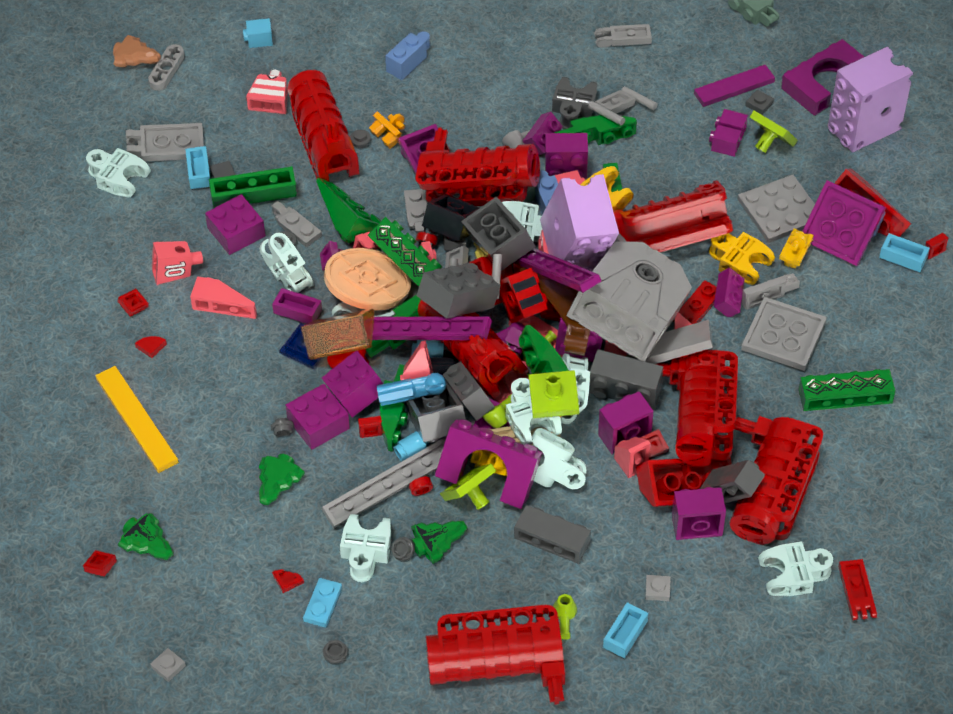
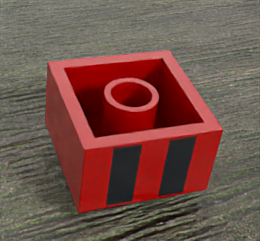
[500,267,548,324]

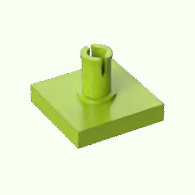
[750,111,798,153]
[529,370,579,419]
[440,464,496,510]

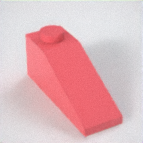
[190,277,257,319]

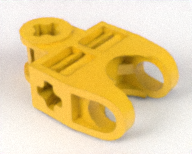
[580,166,634,211]
[709,232,775,285]

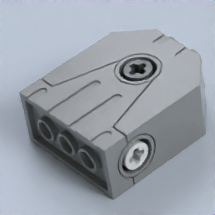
[566,241,692,362]

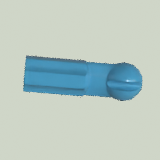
[377,373,446,406]

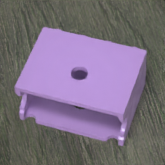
[828,47,913,153]
[540,174,619,271]

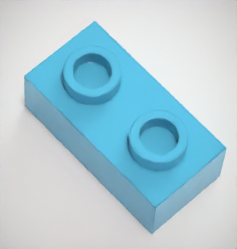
[185,146,210,189]
[879,233,930,272]
[603,603,648,659]

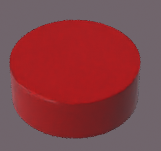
[416,232,438,246]
[409,476,433,496]

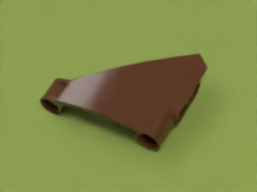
[520,267,590,356]

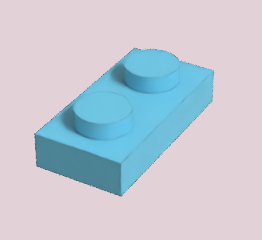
[303,578,342,628]

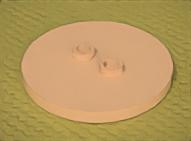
[324,248,411,310]

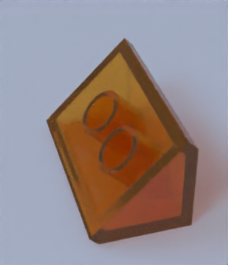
[301,308,375,360]

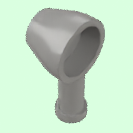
[502,130,530,148]

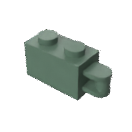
[728,0,779,26]

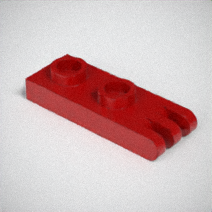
[673,280,717,324]
[838,559,877,621]

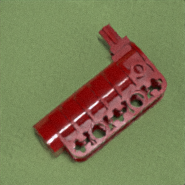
[613,180,733,252]
[418,300,528,400]
[656,349,738,466]

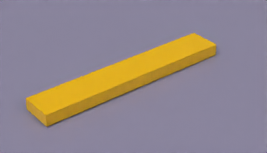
[95,366,178,473]

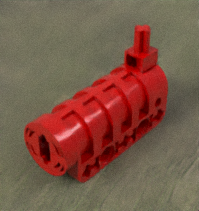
[287,70,359,181]
[415,128,540,206]
[730,416,823,544]
[425,605,565,704]

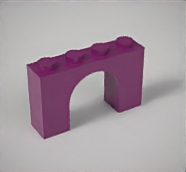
[781,39,864,116]
[435,419,543,509]

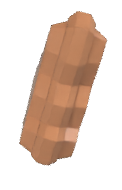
[113,35,161,68]

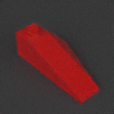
[835,168,911,237]
[636,457,732,507]

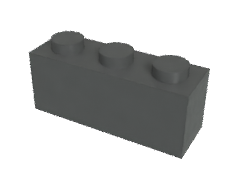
[443,361,495,421]
[700,460,765,503]
[514,505,591,564]

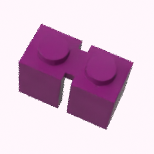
[709,109,748,157]

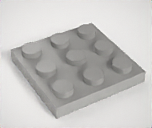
[737,175,815,243]
[741,297,827,371]

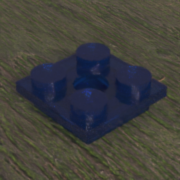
[279,323,334,369]

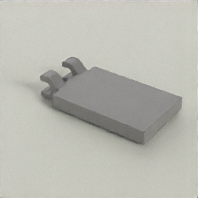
[126,123,204,161]
[628,320,713,364]

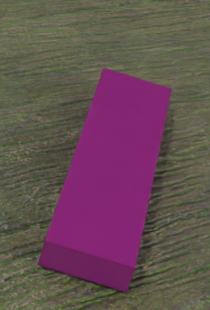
[694,64,775,107]

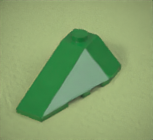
[316,178,381,244]

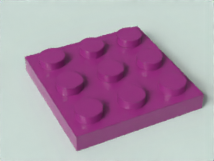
[802,180,886,266]

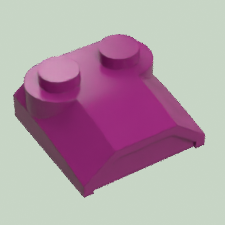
[398,124,438,174]

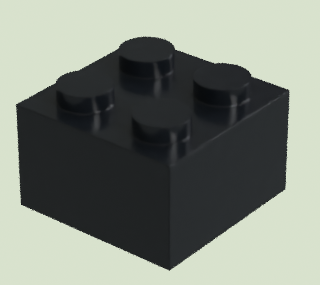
[421,194,480,242]

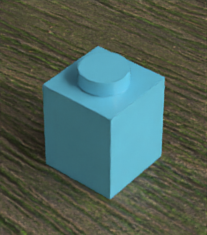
[243,18,273,48]

